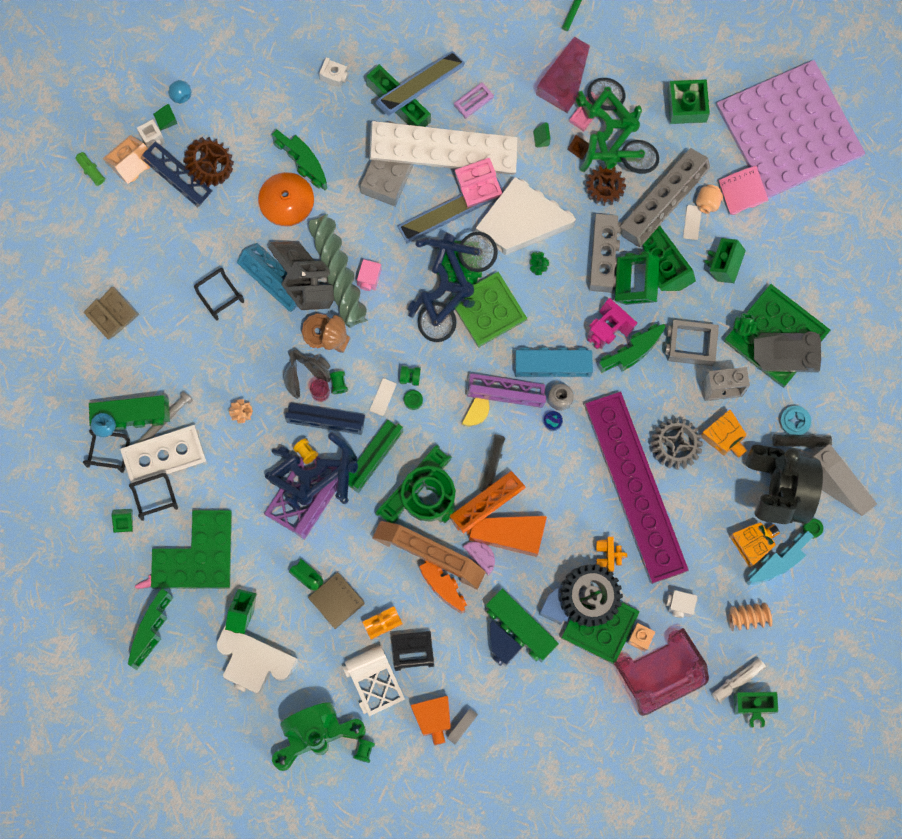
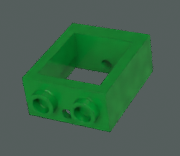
[615,251,660,305]

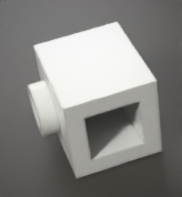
[137,119,165,150]
[666,590,697,618]

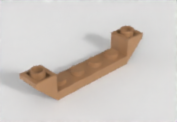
[372,521,486,590]

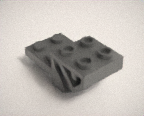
[268,242,334,310]

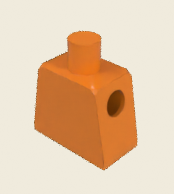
[411,696,451,746]

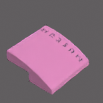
[455,158,502,208]
[719,166,768,215]

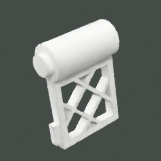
[343,645,405,716]

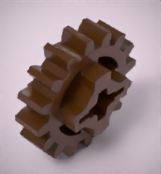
[585,166,626,206]

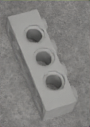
[589,214,621,293]

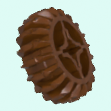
[183,137,234,187]

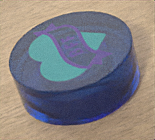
[543,411,563,431]

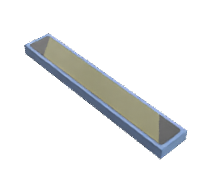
[376,51,465,116]
[398,177,504,244]

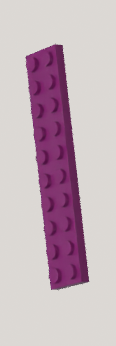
[585,392,689,584]

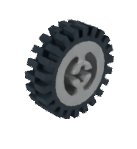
[559,564,623,627]

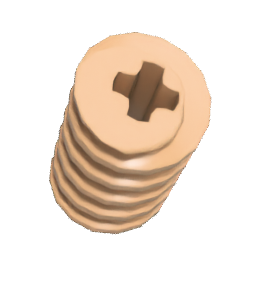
[729,602,772,631]

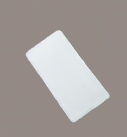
[683,205,701,240]
[369,378,396,416]

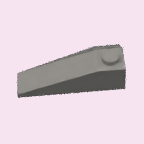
[812,444,877,516]

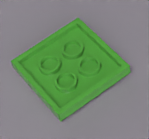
[450,271,527,348]

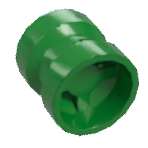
[400,365,421,386]

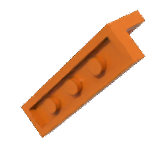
[449,471,526,534]

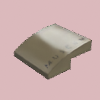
[83,287,139,340]
[308,572,365,629]

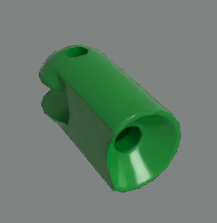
[289,558,323,591]

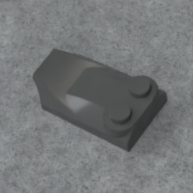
[754,332,821,373]

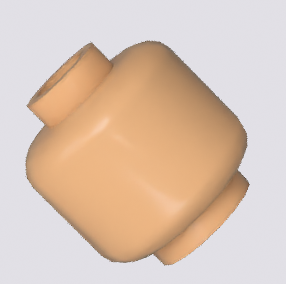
[696,185,723,214]

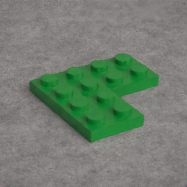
[151,510,232,589]

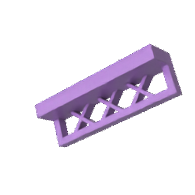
[467,373,546,408]

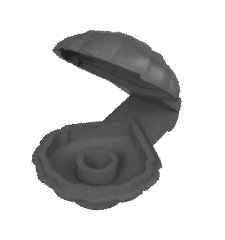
[284,350,331,399]

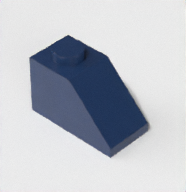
[490,621,522,667]

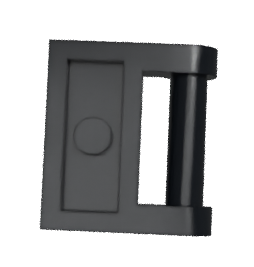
[391,631,434,671]

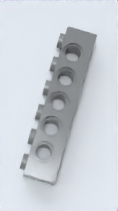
[620,148,710,247]

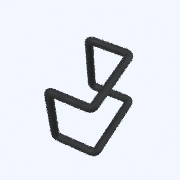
[194,268,245,321]
[83,429,130,473]
[129,473,178,521]

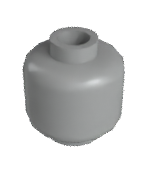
[548,384,574,411]

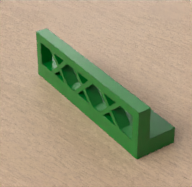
[349,420,403,493]

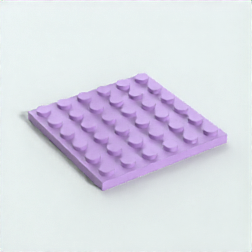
[716,60,865,198]

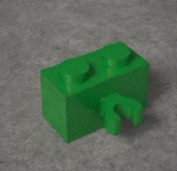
[705,238,746,284]
[734,692,778,728]

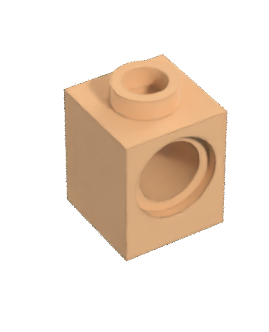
[627,623,655,652]

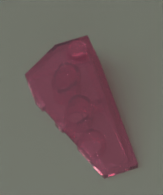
[536,37,590,113]

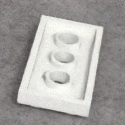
[120,425,207,483]

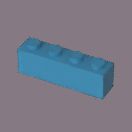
[515,347,593,377]

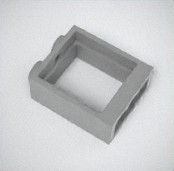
[665,320,719,366]
[702,367,750,401]

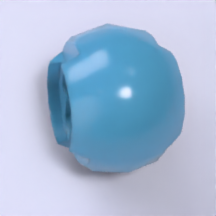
[168,80,192,104]
[91,413,116,437]

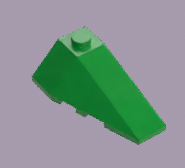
[643,226,696,291]

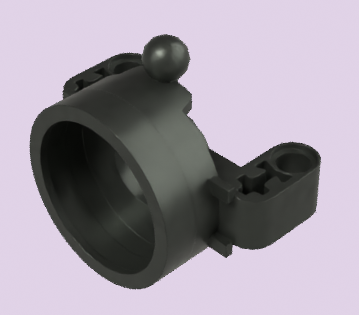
[745,445,823,524]

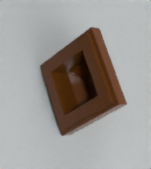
[567,135,589,160]

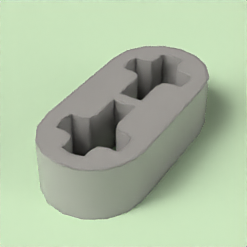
[447,708,478,744]

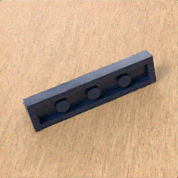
[140,141,213,208]
[285,403,365,435]

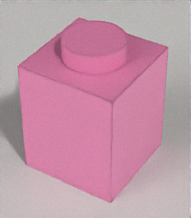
[357,259,382,291]

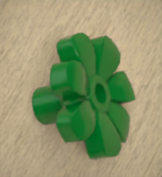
[529,252,549,276]

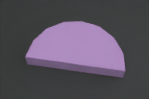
[463,542,495,576]

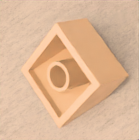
[102,135,152,183]

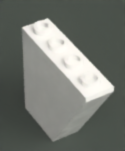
[475,177,576,255]

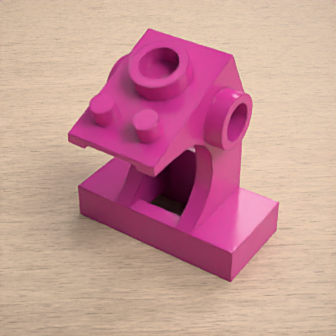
[587,298,638,350]

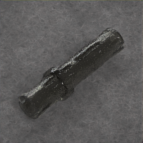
[772,433,832,449]
[479,434,506,492]

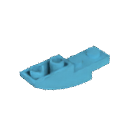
[746,531,814,585]

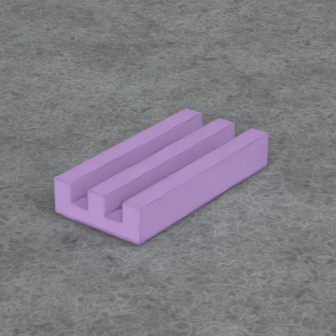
[454,82,494,119]

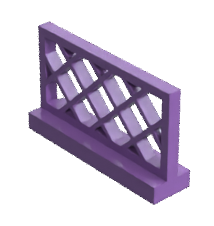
[264,456,338,540]

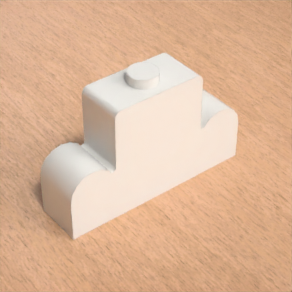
[217,625,298,694]

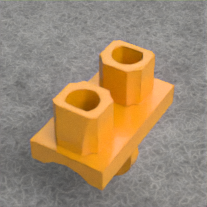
[596,537,627,572]
[362,606,403,640]

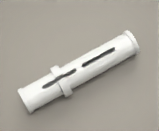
[712,658,766,703]

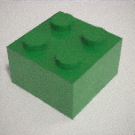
[667,79,710,124]

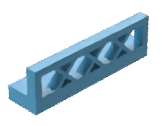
[237,243,297,312]

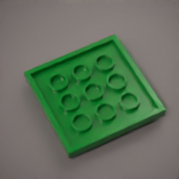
[724,284,831,388]

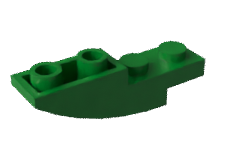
[272,129,327,190]
[598,324,665,373]

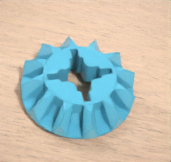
[780,406,811,437]

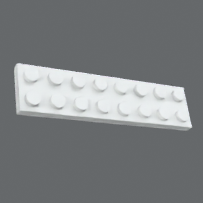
[369,121,517,175]

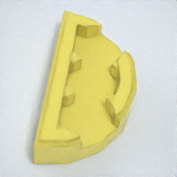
[462,398,490,427]

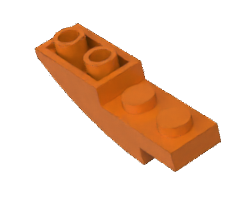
[419,560,467,614]

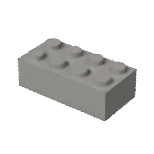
[360,121,414,207]

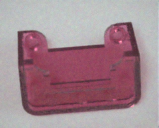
[614,628,709,716]

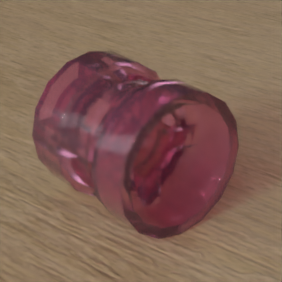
[310,379,330,402]

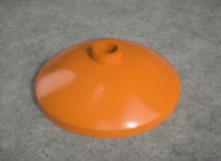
[258,172,314,226]

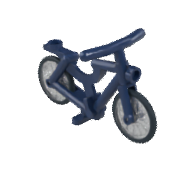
[407,232,498,342]

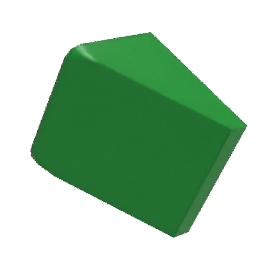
[153,104,177,131]
[533,122,551,148]
[111,509,133,533]

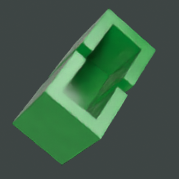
[225,589,257,634]

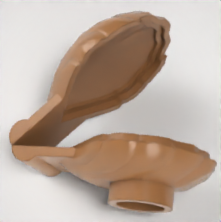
[302,313,350,353]

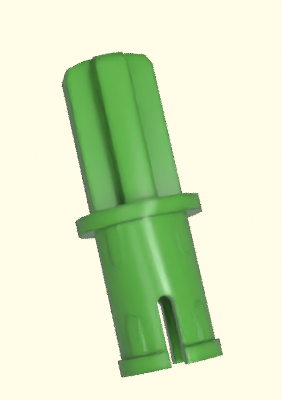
[75,152,105,186]

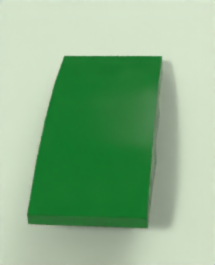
[128,588,173,670]

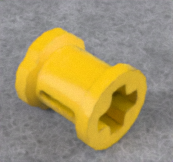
[293,439,318,464]

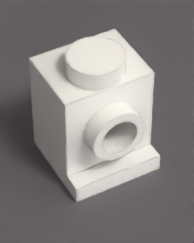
[319,57,349,88]

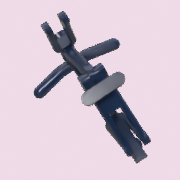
[265,432,358,511]

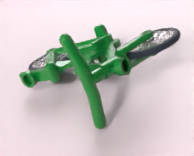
[576,78,659,174]

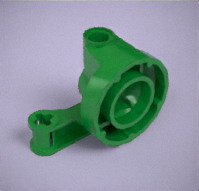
[375,444,456,524]
[272,702,366,771]

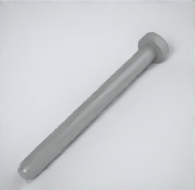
[135,392,193,444]

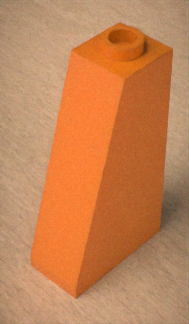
[467,516,547,557]

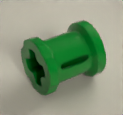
[330,371,348,394]
[353,739,375,763]

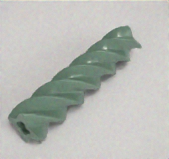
[309,214,368,328]

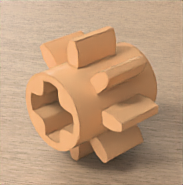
[229,399,253,424]

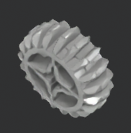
[651,418,703,470]

